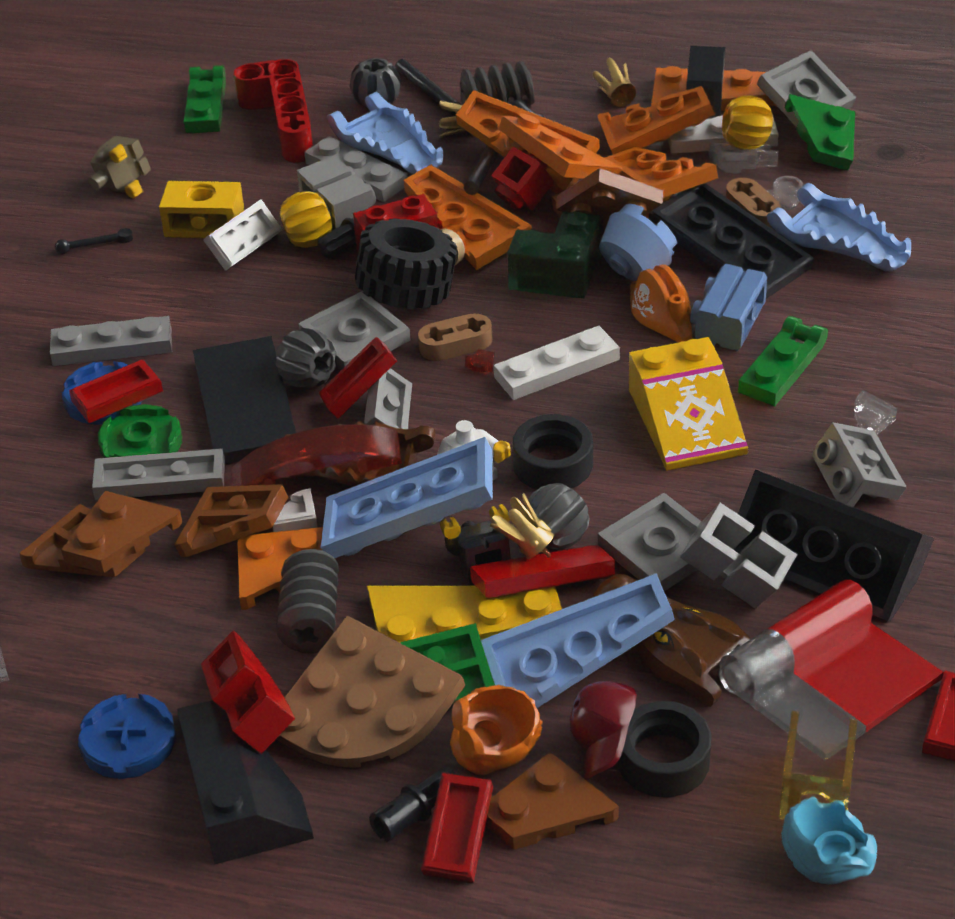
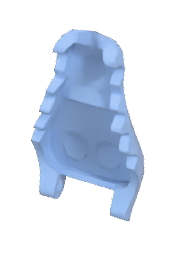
[326,92,443,175]
[767,183,911,271]

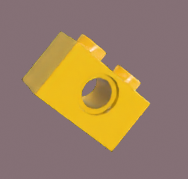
[159,181,245,238]

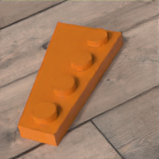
[651,66,776,111]
[456,90,600,194]
[404,165,532,271]

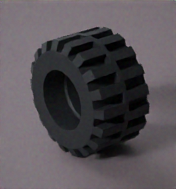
[355,219,457,309]

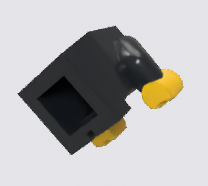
[440,504,511,586]

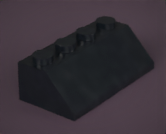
[733,470,934,621]

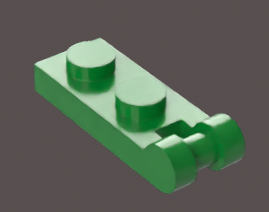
[184,65,226,133]
[738,315,828,406]

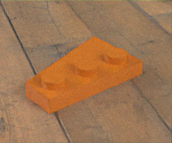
[597,86,715,154]
[498,113,622,179]

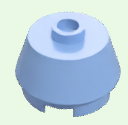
[599,204,677,281]

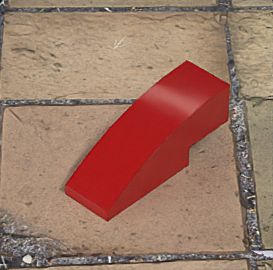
[201,630,295,754]

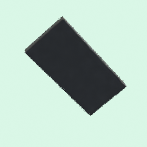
[648,183,814,299]
[193,336,298,464]

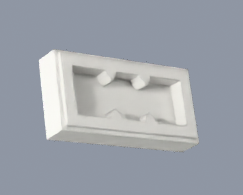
[203,200,283,271]

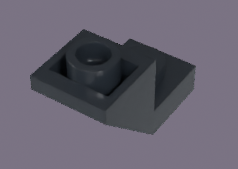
[686,46,726,118]

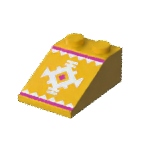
[629,337,748,471]

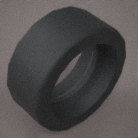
[512,414,593,490]
[617,701,712,798]

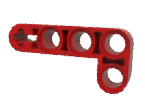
[233,59,313,162]

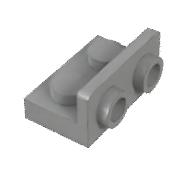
[812,422,907,507]

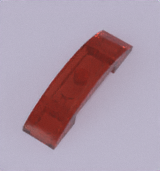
[231,424,402,486]

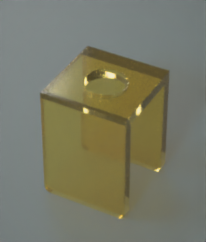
[779,711,858,819]

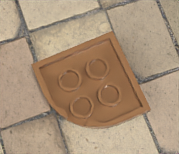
[276,616,465,768]

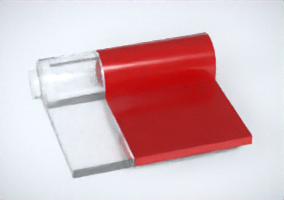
[719,580,944,761]

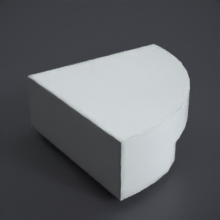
[273,488,317,532]

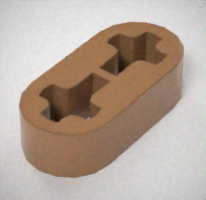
[726,178,781,229]
[418,313,492,361]

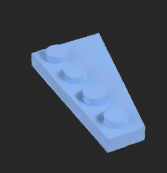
[481,574,675,708]

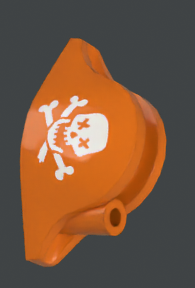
[630,264,693,343]

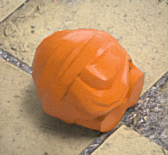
[450,685,543,775]

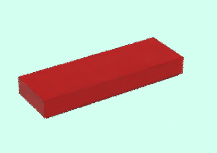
[470,544,615,598]

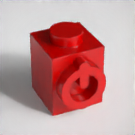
[491,146,554,211]

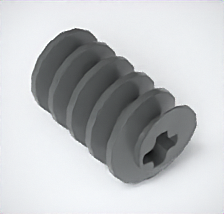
[459,61,534,105]
[276,549,339,653]

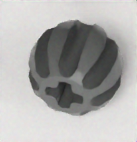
[349,58,401,108]
[276,328,336,389]
[524,483,590,551]

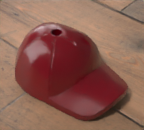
[570,681,637,781]

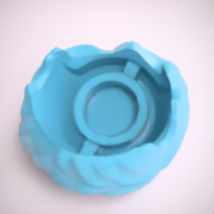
[781,796,877,884]

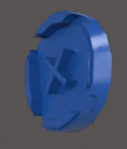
[78,694,176,779]

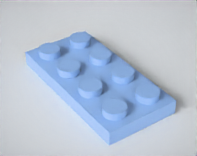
[321,437,493,558]

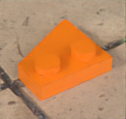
[238,527,323,610]

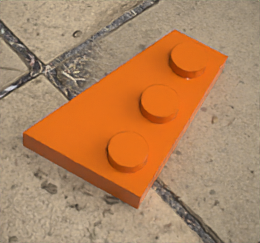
[605,147,718,202]

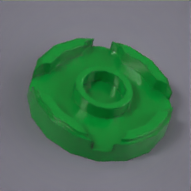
[98,404,182,458]

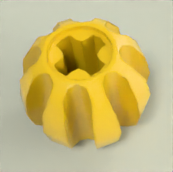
[722,95,773,150]
[280,191,332,248]

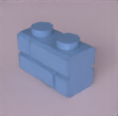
[690,264,767,351]

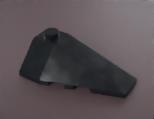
[177,700,314,865]

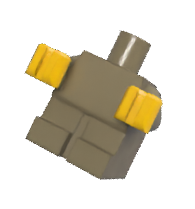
[88,136,151,198]

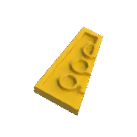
[367,586,562,643]

